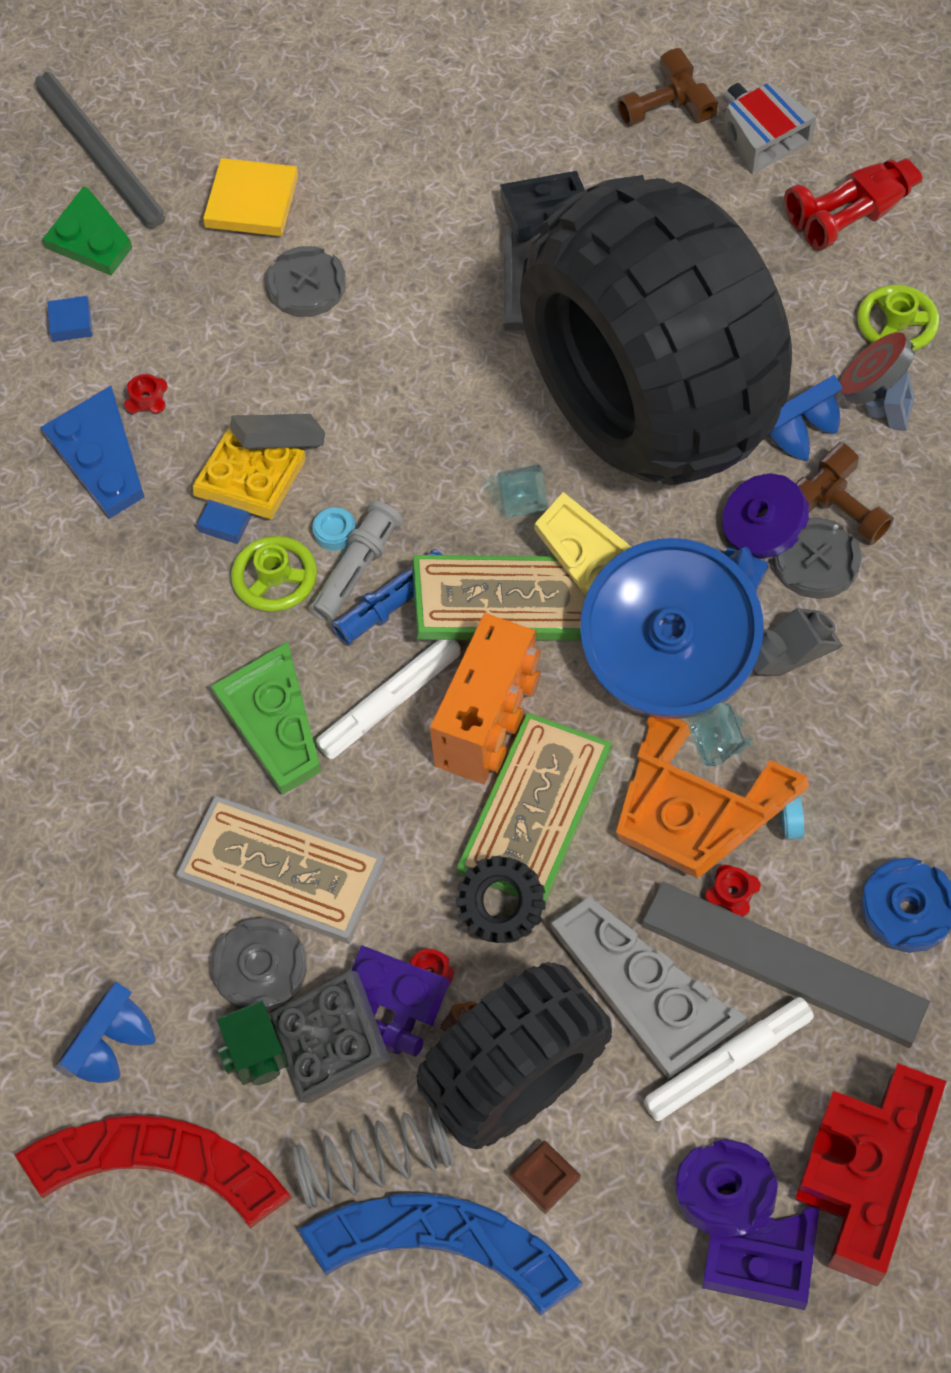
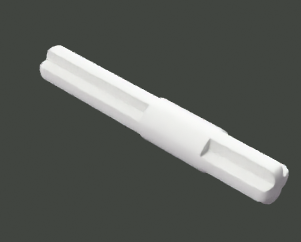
[316,640,461,759]
[643,997,814,1121]

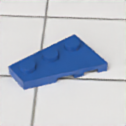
[41,386,145,519]

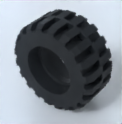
[416,962,612,1150]

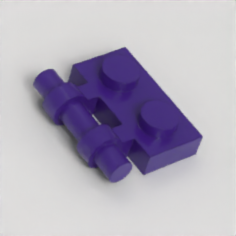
[352,945,450,1057]

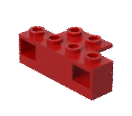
[795,1063,947,1287]

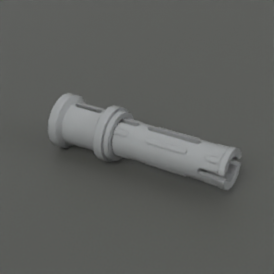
[308,500,403,623]

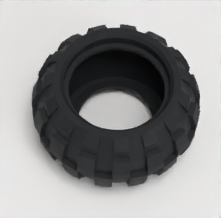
[520,175,792,485]

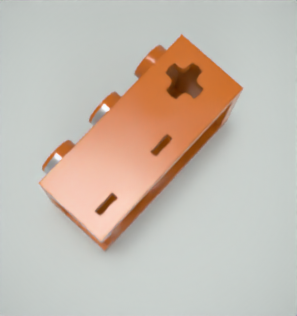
[430,612,541,785]

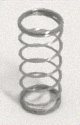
[292,1106,454,1209]

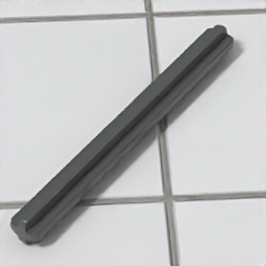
[35,72,165,229]

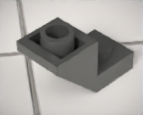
[754,608,843,676]

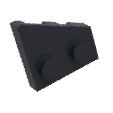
[500,171,585,243]

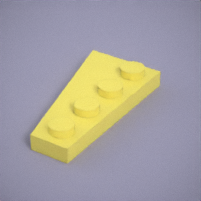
[534,492,632,596]

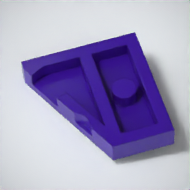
[702,1207,820,1310]

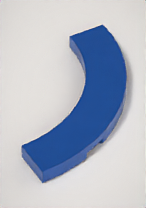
[298,1194,582,1316]

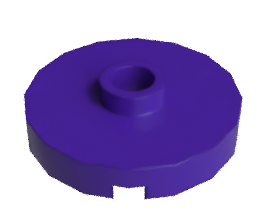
[723,473,809,559]
[675,1139,778,1238]

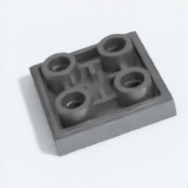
[270,970,390,1104]

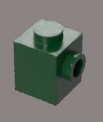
[217,1000,288,1085]

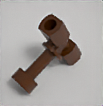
[617,48,718,127]
[796,442,894,545]

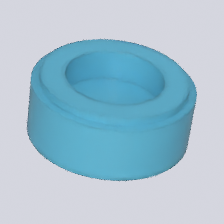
[312,507,356,551]
[780,796,804,840]

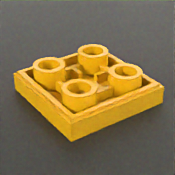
[203,158,298,236]
[193,428,306,520]

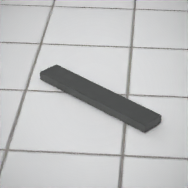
[642,882,930,1049]

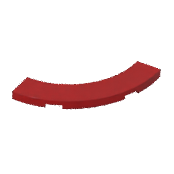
[14,1116,292,1229]

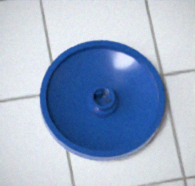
[580,538,764,719]

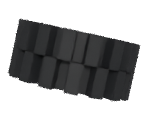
[456,856,546,944]

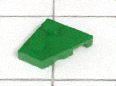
[42,186,132,276]

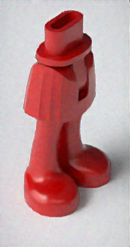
[784,158,923,250]

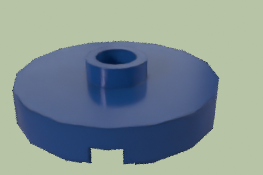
[860,858,951,953]

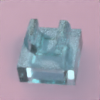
[498,464,548,518]
[691,703,753,766]

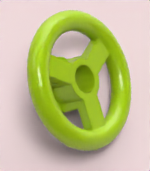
[857,285,940,351]
[231,536,317,612]

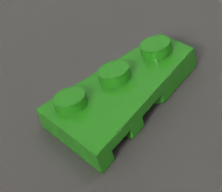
[211,642,321,795]

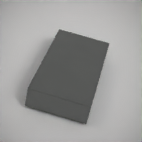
[230,414,325,449]

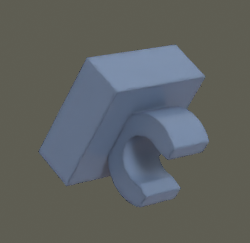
[866,371,915,431]

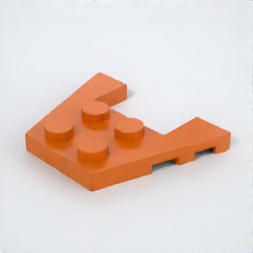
[616,716,809,879]

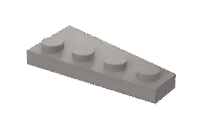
[551,897,747,1080]

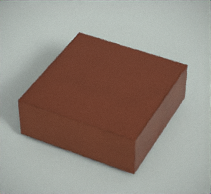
[509,1140,581,1214]

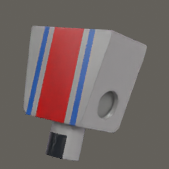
[723,83,816,175]

